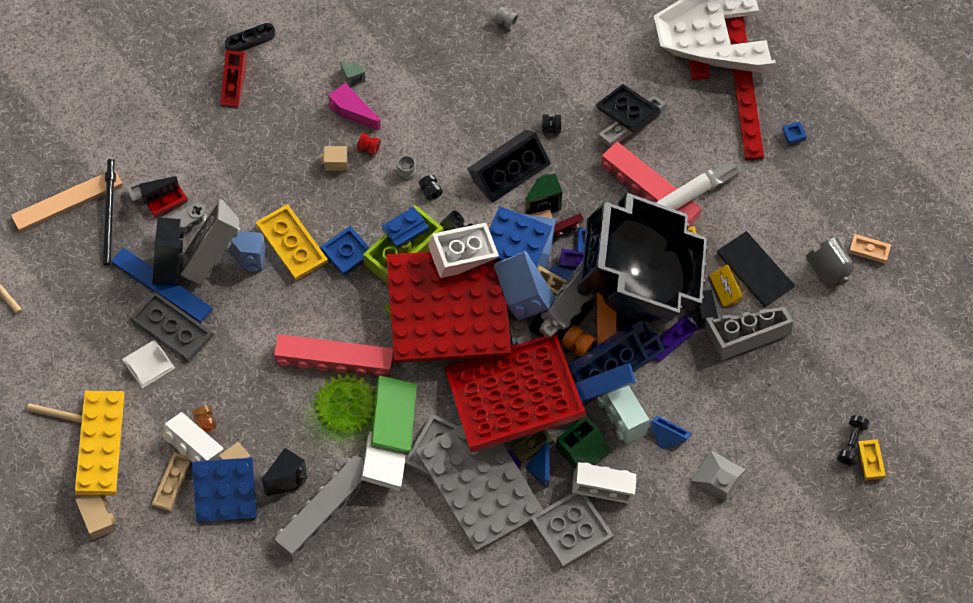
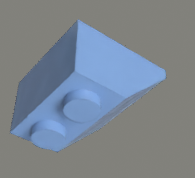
[228,231,266,272]

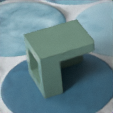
[340,60,366,87]

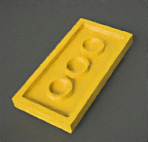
[255,204,328,281]

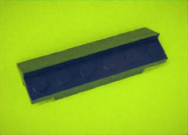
[568,320,665,406]

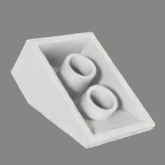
[428,223,499,278]

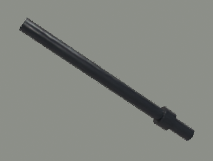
[103,159,116,265]

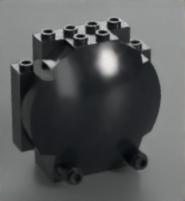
[577,193,708,322]

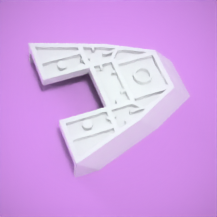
[654,0,776,75]

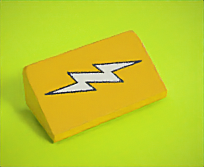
[709,265,742,308]

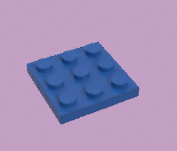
[489,206,553,266]
[192,457,257,522]

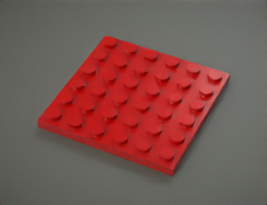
[386,252,511,363]
[445,333,586,453]

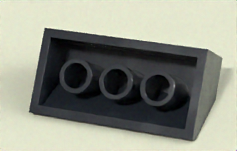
[467,130,551,203]

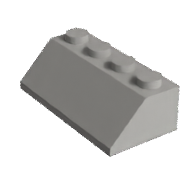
[180,199,240,285]

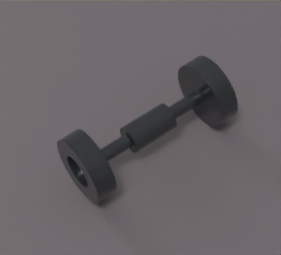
[837,415,870,466]

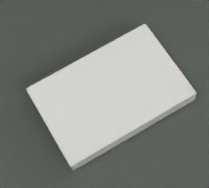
[361,431,406,491]

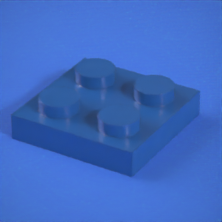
[320,226,370,276]

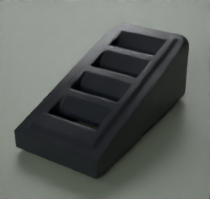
[140,176,179,204]

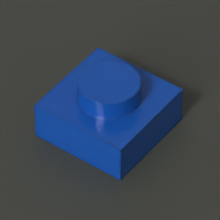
[782,121,807,145]

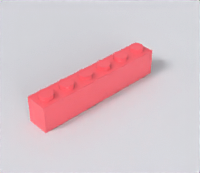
[601,142,702,227]
[274,334,394,378]

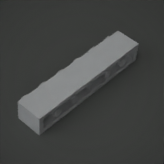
[274,455,368,560]

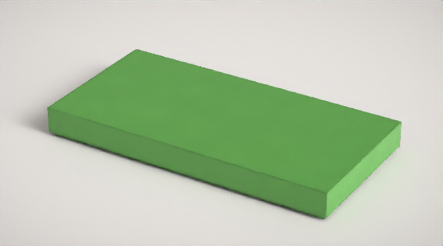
[371,375,417,454]

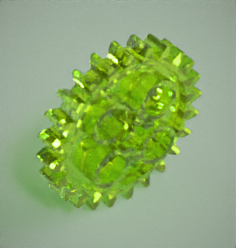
[314,373,376,435]

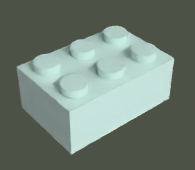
[596,386,649,445]

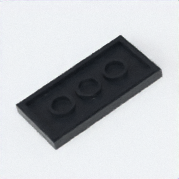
[717,231,795,308]

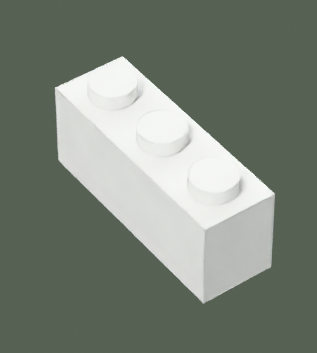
[162,412,224,462]
[572,462,636,504]

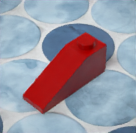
[220,50,247,107]

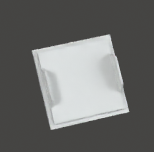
[122,340,175,388]

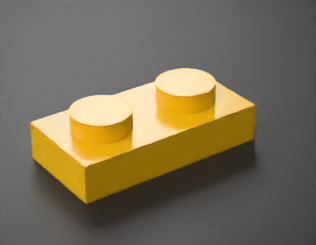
[857,439,886,481]

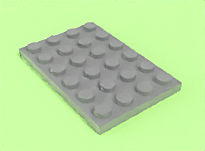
[415,425,543,552]

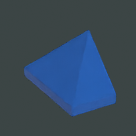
[650,416,692,449]
[526,443,550,487]

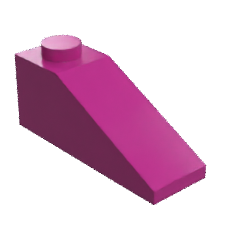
[328,83,381,130]

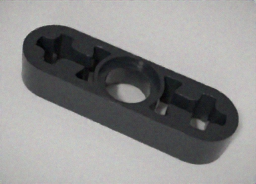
[225,23,275,52]

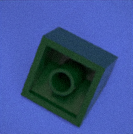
[525,173,563,215]

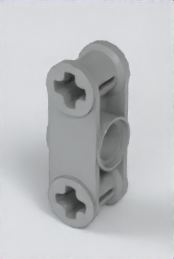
[155,203,207,236]

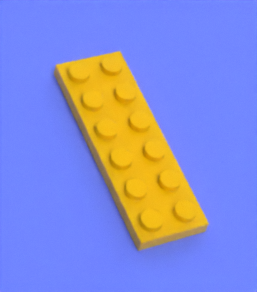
[75,390,125,496]

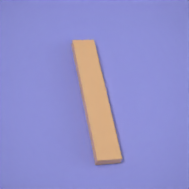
[11,170,123,232]

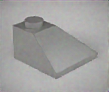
[691,450,745,501]

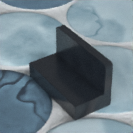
[696,289,718,329]

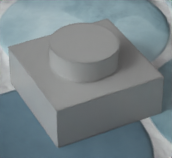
[126,179,145,204]

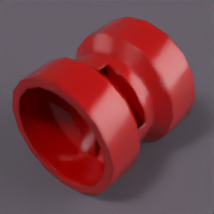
[357,133,381,157]

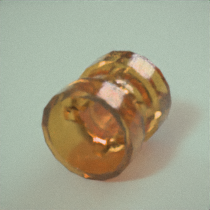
[193,406,217,432]

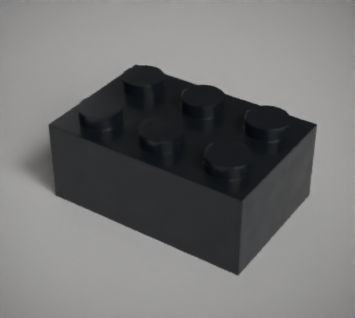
[152,217,184,286]

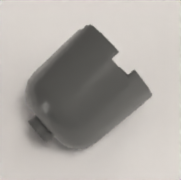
[806,237,853,286]

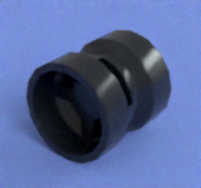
[542,114,561,133]
[418,174,443,201]

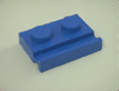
[382,207,429,249]

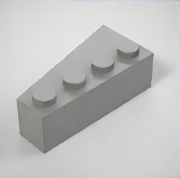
[705,307,793,360]

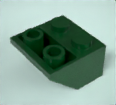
[555,416,611,469]

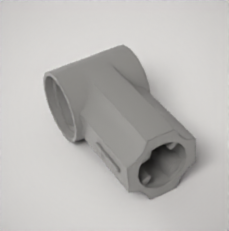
[703,161,739,194]

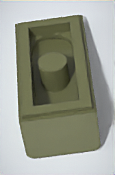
[511,429,556,463]

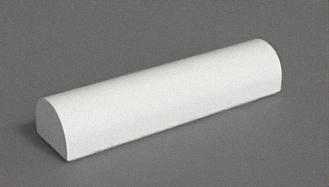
[656,173,711,210]

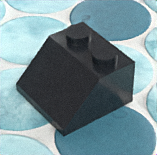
[262,448,307,496]

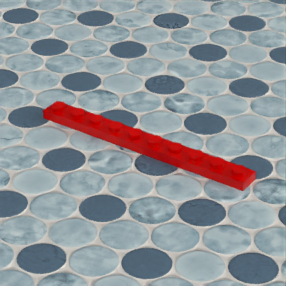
[725,16,764,160]

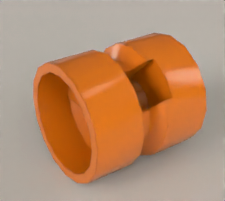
[561,325,597,357]

